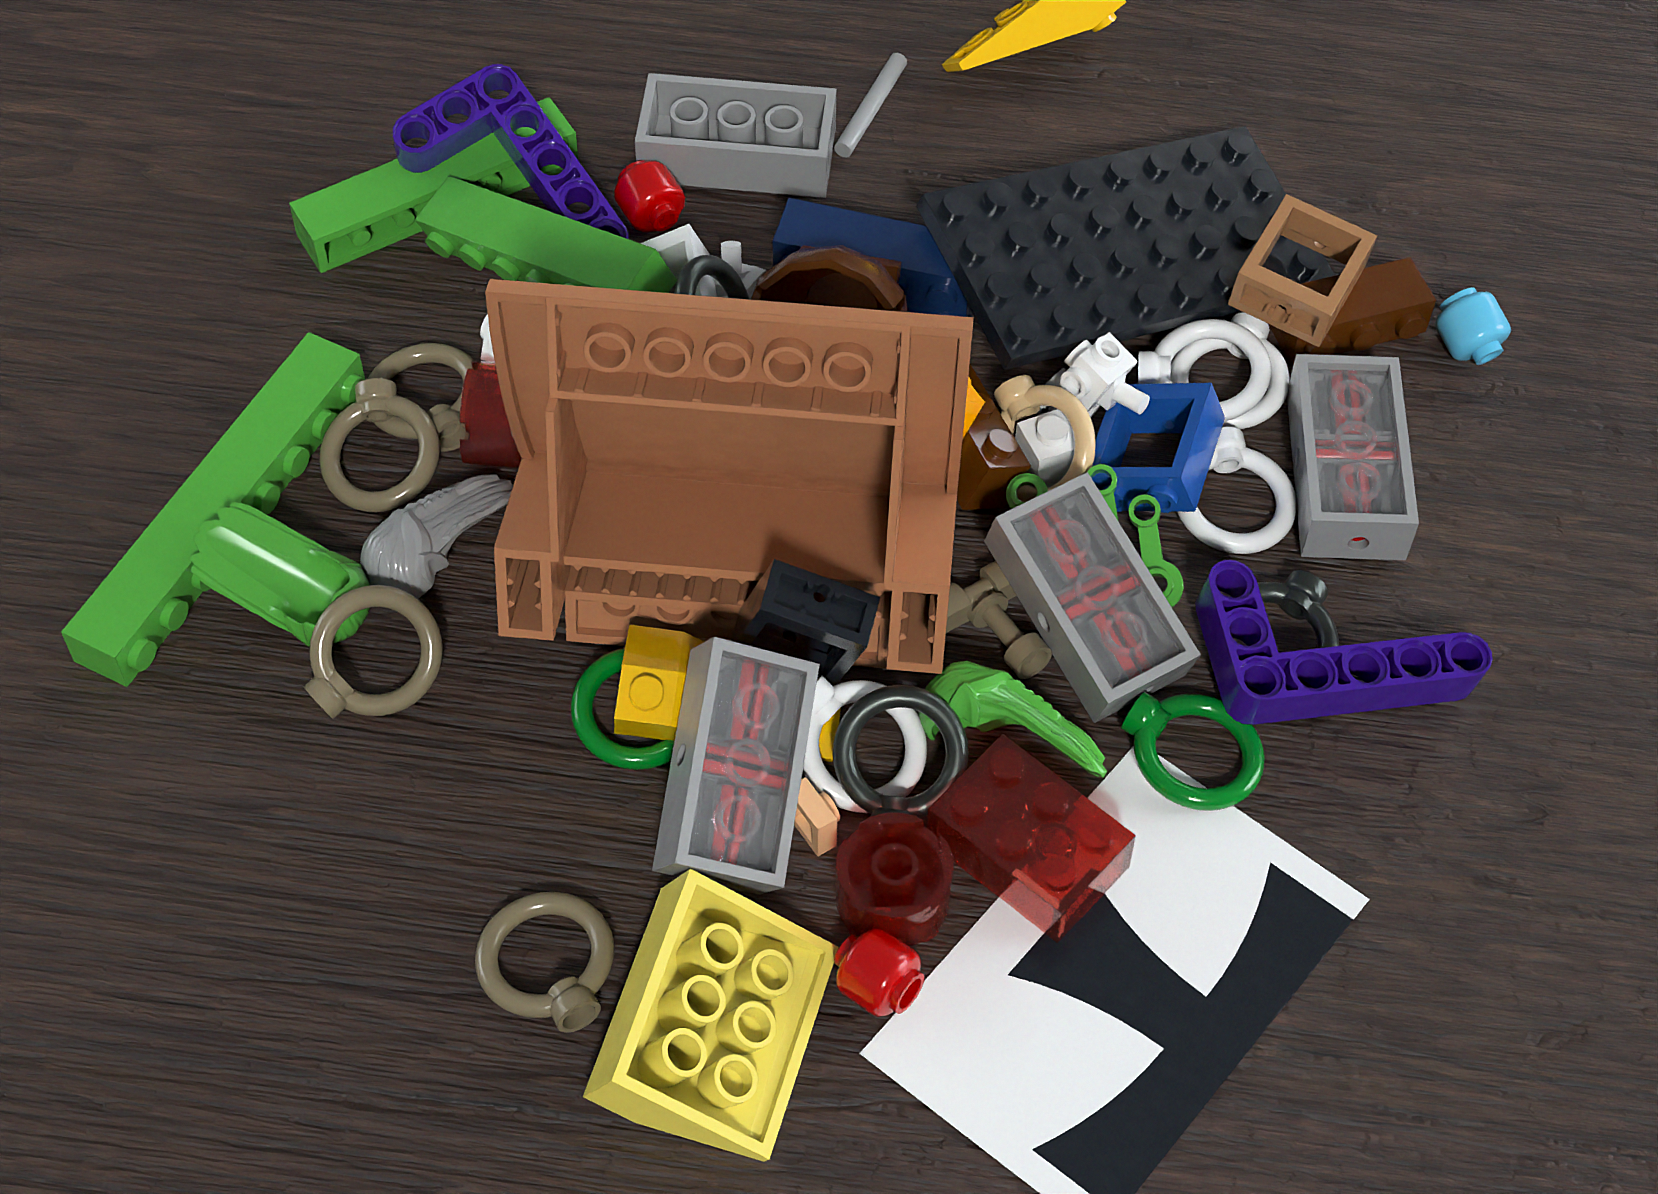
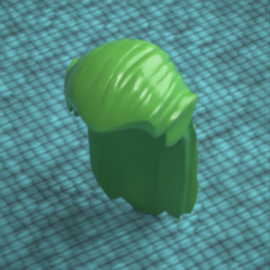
[189,501,370,647]
[919,661,1107,778]

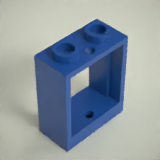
[1092,383,1225,513]

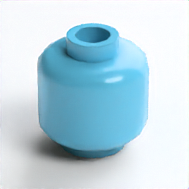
[1435,287,1511,365]

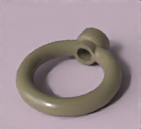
[368,343,483,452]
[319,378,440,512]
[303,585,443,719]
[475,892,614,1033]

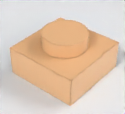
[794,777,840,857]

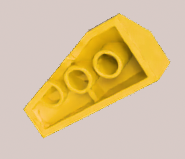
[942,0,1126,72]
[614,624,841,762]

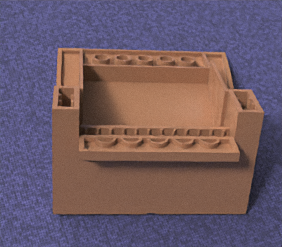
[485,279,974,674]

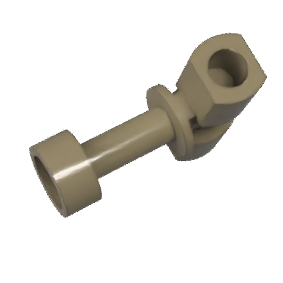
[946,561,1052,679]

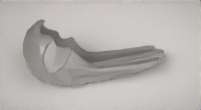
[361,474,513,599]

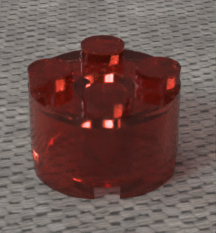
[459,360,522,468]
[835,813,954,947]

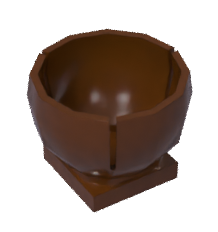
[751,245,908,312]

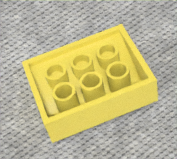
[583,869,839,1162]

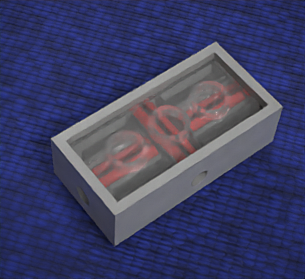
[1287,354,1419,560]
[984,472,1201,723]
[652,637,820,895]

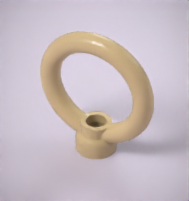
[994,375,1096,502]

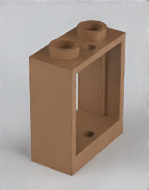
[1228,194,1377,347]

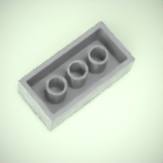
[635,73,837,198]

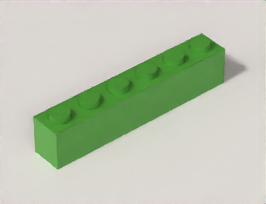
[289,97,579,273]
[415,176,677,293]

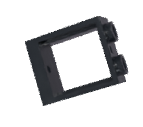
[731,559,880,686]

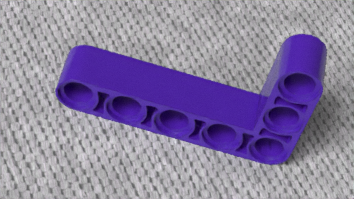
[393,64,628,239]
[1195,560,1493,725]

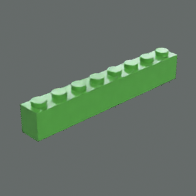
[61,332,366,687]

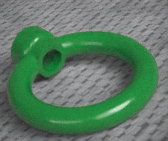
[571,648,675,770]
[1121,692,1265,811]

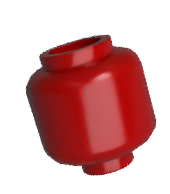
[614,160,685,232]
[834,928,925,1017]

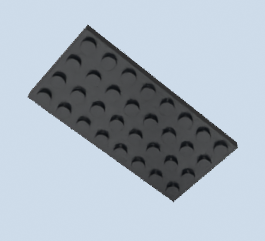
[916,126,1335,370]

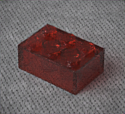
[927,734,1136,943]

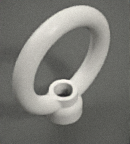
[1171,312,1290,429]
[1138,319,1272,422]
[1177,427,1297,554]
[803,676,927,813]

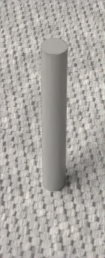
[834,53,907,158]

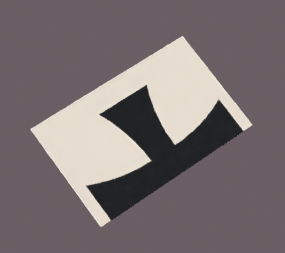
[859,746,1370,1194]

